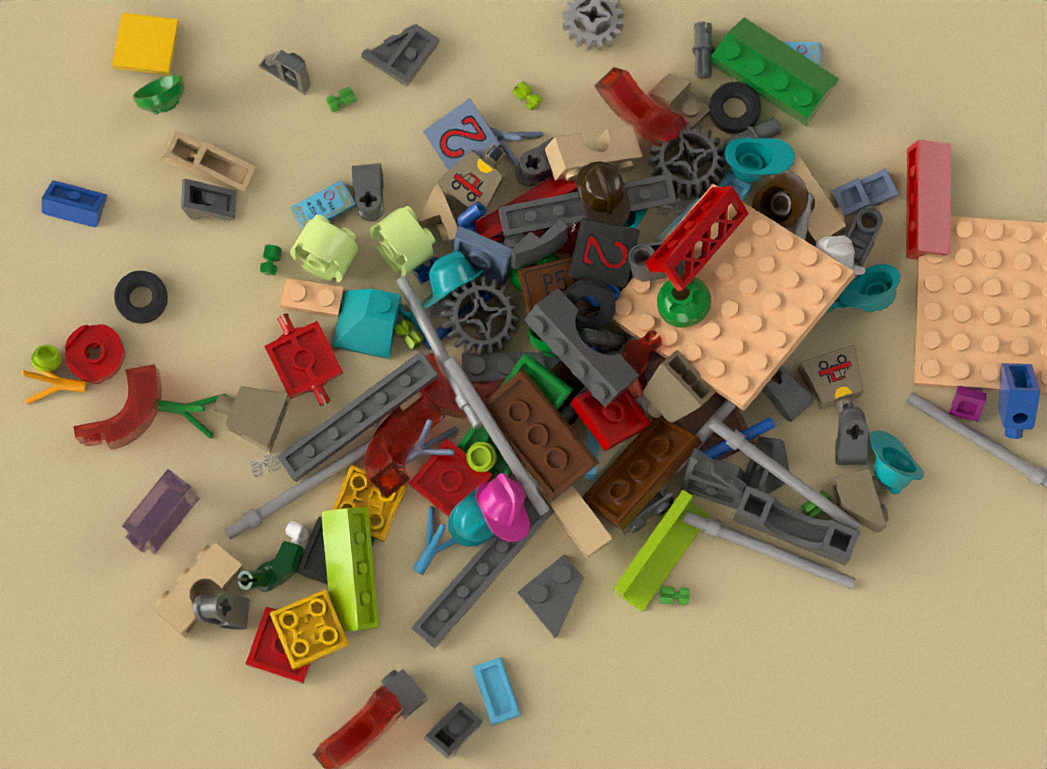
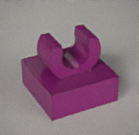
[949,385,987,422]

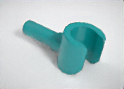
[400,305,426,339]

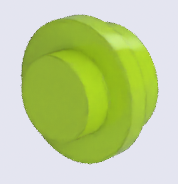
[31,344,61,372]
[467,442,497,472]

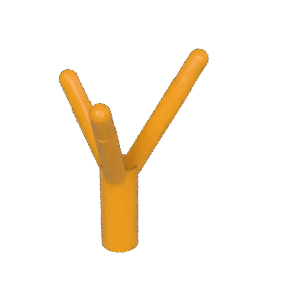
[21,368,86,404]

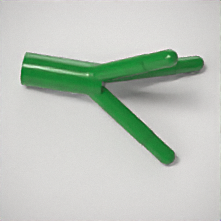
[158,394,227,438]

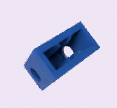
[998,363,1040,439]

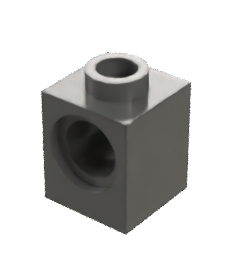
[380,669,428,719]

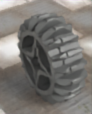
[648,123,727,201]
[440,276,520,356]

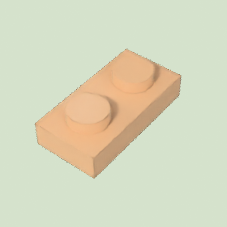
[280,278,344,318]

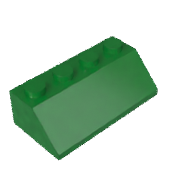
[712,17,839,127]

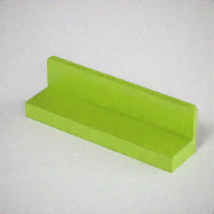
[613,490,710,611]
[321,507,379,631]

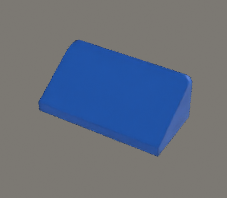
[42,180,107,228]

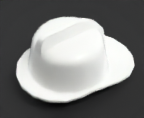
[815,236,865,275]

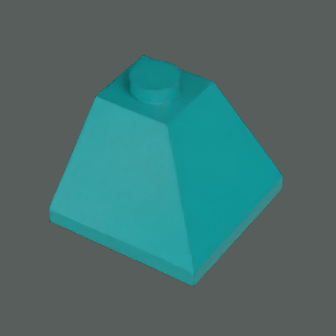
[332,288,402,359]

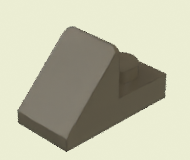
[649,74,710,130]

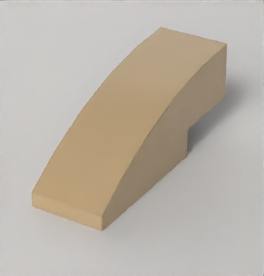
[160,130,256,193]
[538,485,612,559]

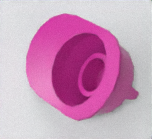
[475,473,530,542]

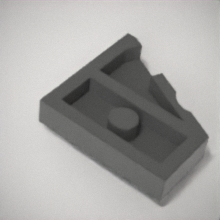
[361,24,439,87]
[259,50,311,95]
[680,448,746,509]
[518,554,583,638]

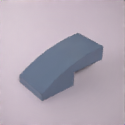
[832,168,899,217]

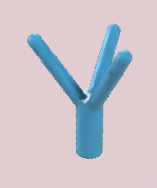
[413,507,457,575]

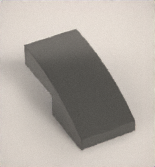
[511,220,568,269]

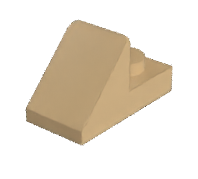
[418,185,458,249]

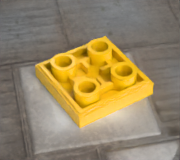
[112,12,179,76]
[332,465,407,542]
[270,589,350,670]

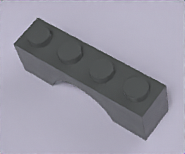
[524,288,640,407]
[733,486,860,566]

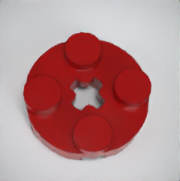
[65,324,126,384]

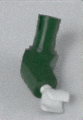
[238,521,309,592]

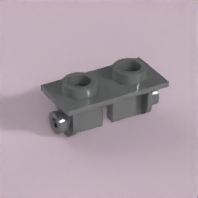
[622,485,673,535]

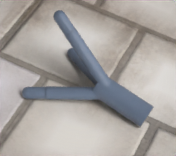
[490,127,543,168]
[396,419,458,467]

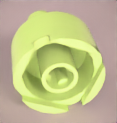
[369,206,435,276]
[290,215,359,282]

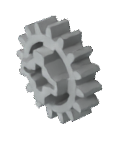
[562,0,624,51]

